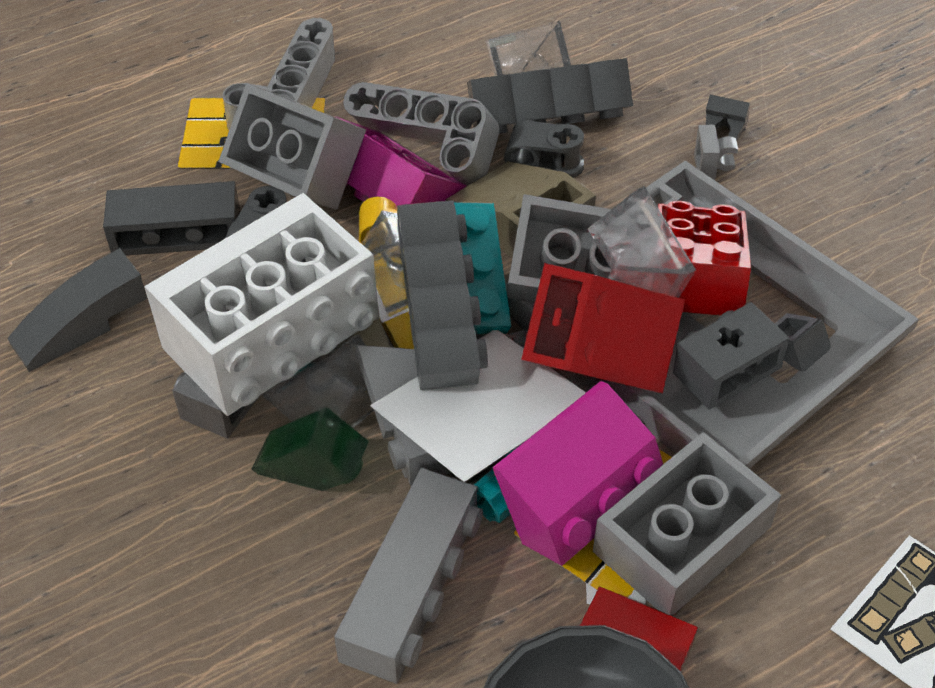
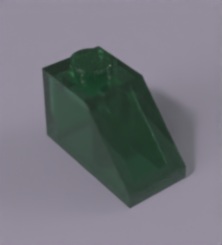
[251,407,369,491]

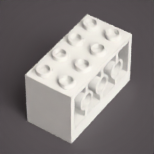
[144,193,379,416]

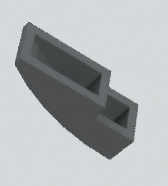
[8,248,147,372]

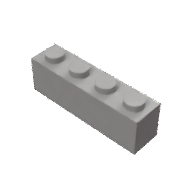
[334,468,483,684]

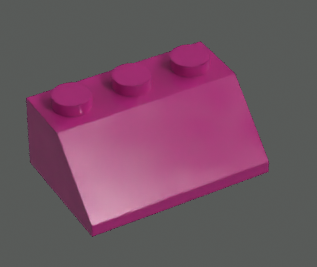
[336,117,467,207]
[492,381,663,566]

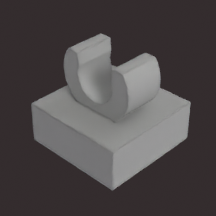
[694,125,738,180]

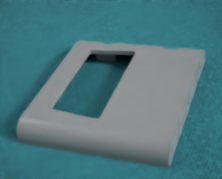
[506,161,919,469]

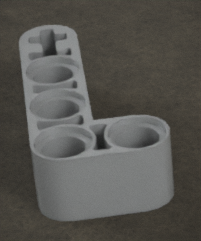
[222,18,335,130]
[343,82,499,186]

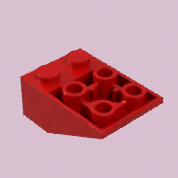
[651,201,751,316]
[521,263,685,394]

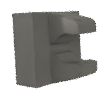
[706,94,750,141]

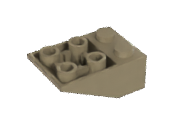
[446,161,596,258]

